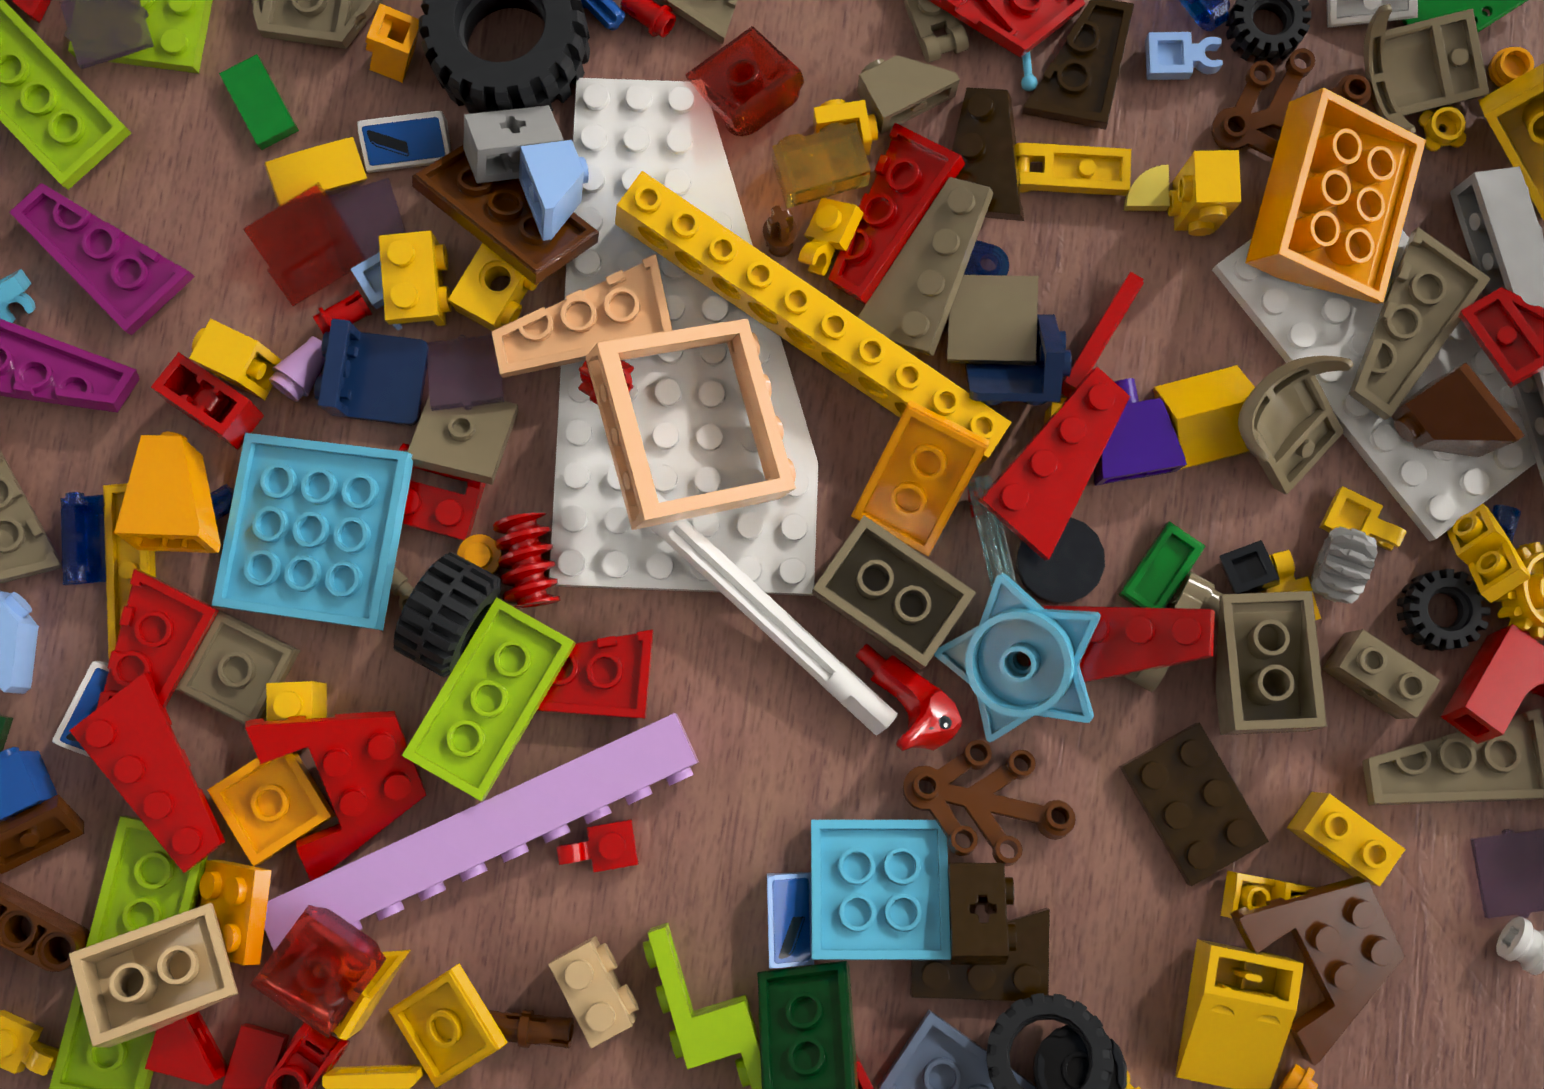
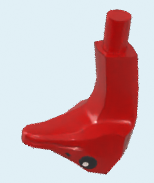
[855,643,962,751]

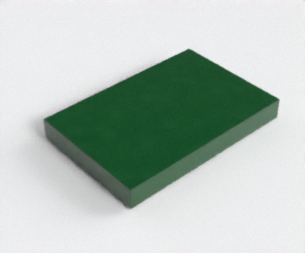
[757,961,858,1089]

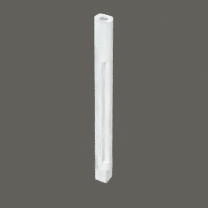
[650,492,898,736]

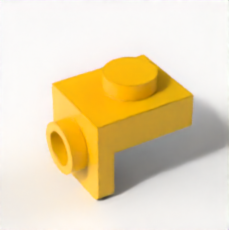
[813,99,878,156]

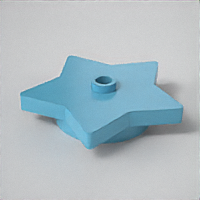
[934,573,1101,742]

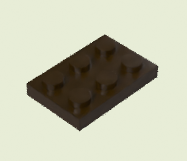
[1119,723,1269,886]

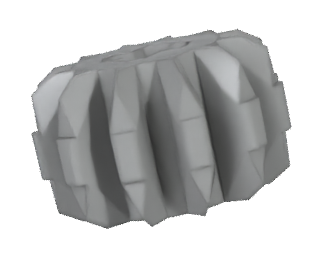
[1311,526,1378,604]

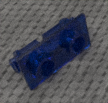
[60,492,106,585]

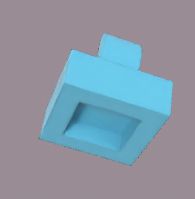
[0,269,36,323]

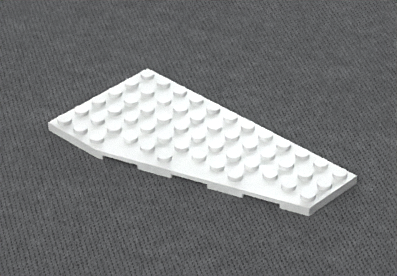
[549,78,818,596]

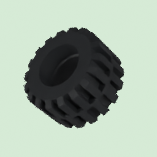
[393,552,501,677]

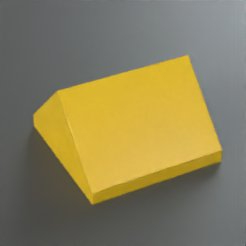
[1152,365,1255,470]

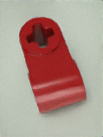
[264,1015,350,1089]

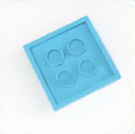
[811,820,951,960]

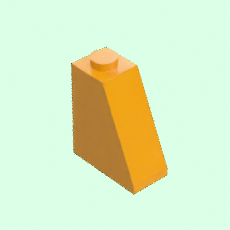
[114,431,221,553]

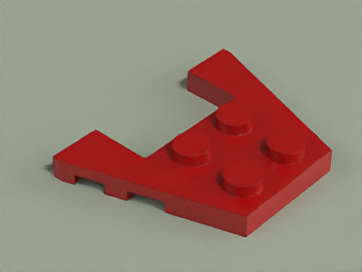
[929,0,1086,58]
[245,711,426,881]

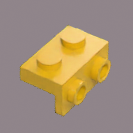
[379,230,452,326]

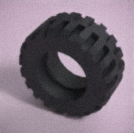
[419,0,590,114]

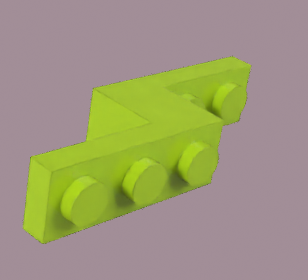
[643,923,762,1089]

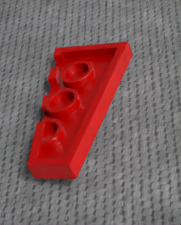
[828,123,966,304]
[96,568,219,709]
[537,629,654,719]
[69,672,226,873]

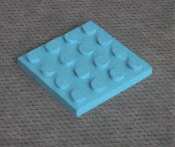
[212,433,413,631]

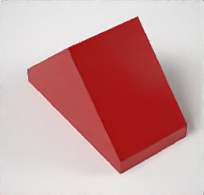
[145,1011,228,1086]

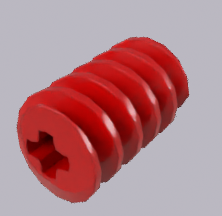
[493,513,561,608]

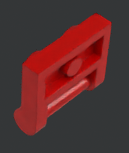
[399,443,486,541]

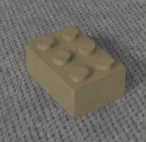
[812,515,976,670]

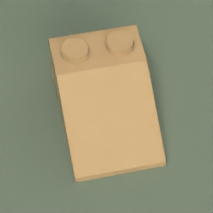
[69,903,238,1048]

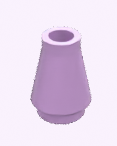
[269,336,325,402]

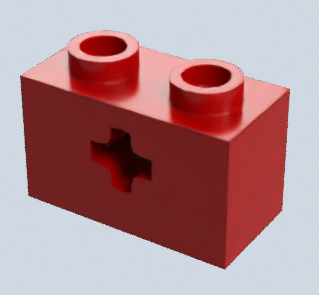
[151,352,264,450]

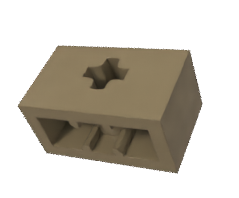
[1321,629,1441,719]

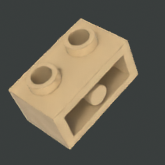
[548,935,639,1048]

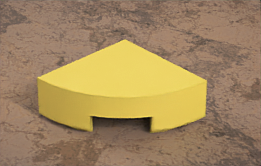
[1124,165,1170,211]

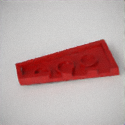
[978,367,1130,561]
[1029,605,1215,684]

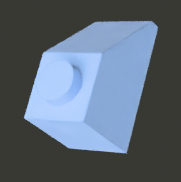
[519,140,589,241]
[0,591,39,694]

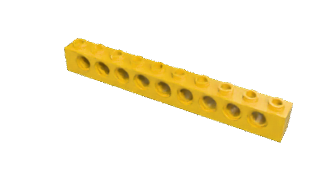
[615,171,1012,467]

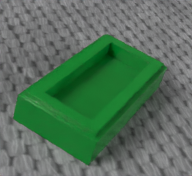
[219,54,299,150]
[1118,521,1206,608]

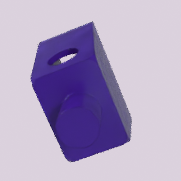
[1094,378,1187,486]

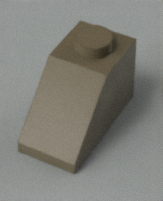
[857,55,960,134]

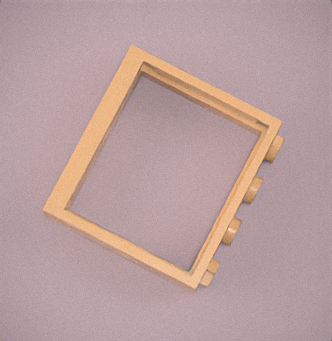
[585,318,796,530]

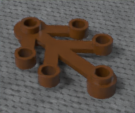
[1211,48,1371,159]
[902,740,1076,866]

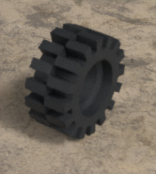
[1225,0,1312,64]
[1397,569,1490,651]

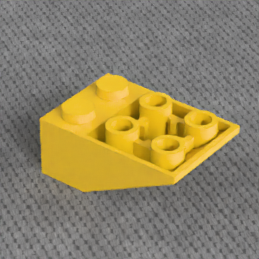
[1175,939,1304,1089]

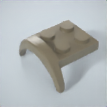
[1364,4,1489,133]
[1238,356,1353,494]

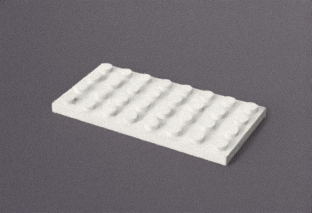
[1212,230,1536,541]

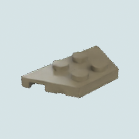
[251,0,383,49]

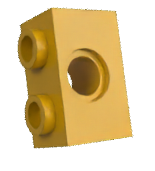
[448,243,539,331]
[189,318,282,400]
[1287,792,1406,887]

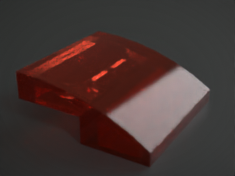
[243,182,366,306]

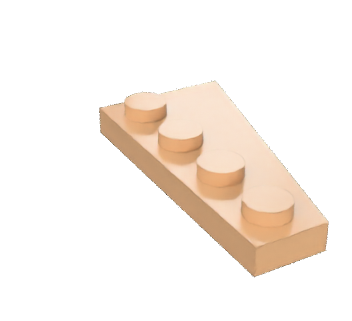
[492,254,672,378]

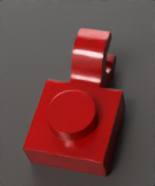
[557,819,639,872]

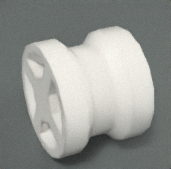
[1496,916,1544,975]

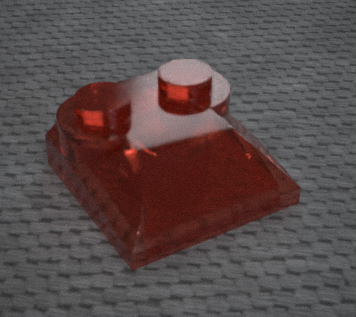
[685,26,804,136]
[250,905,386,1038]

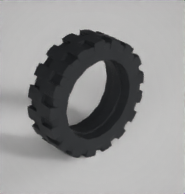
[987,993,1114,1089]

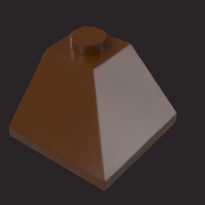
[1391,363,1525,457]

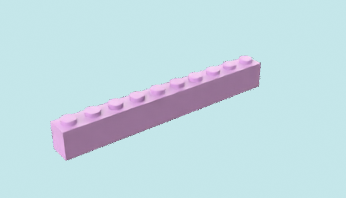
[264,713,699,960]

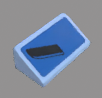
[767,872,814,969]

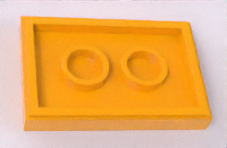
[851,400,990,557]

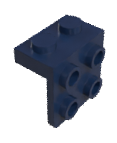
[965,314,1071,405]
[314,319,430,426]

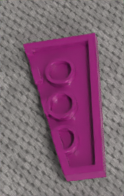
[9,183,195,336]
[0,319,140,413]

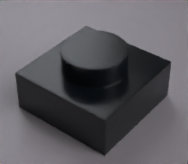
[1219,540,1280,594]

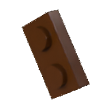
[0,794,84,874]

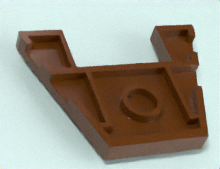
[1230,876,1405,1066]

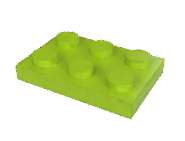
[68,0,213,74]

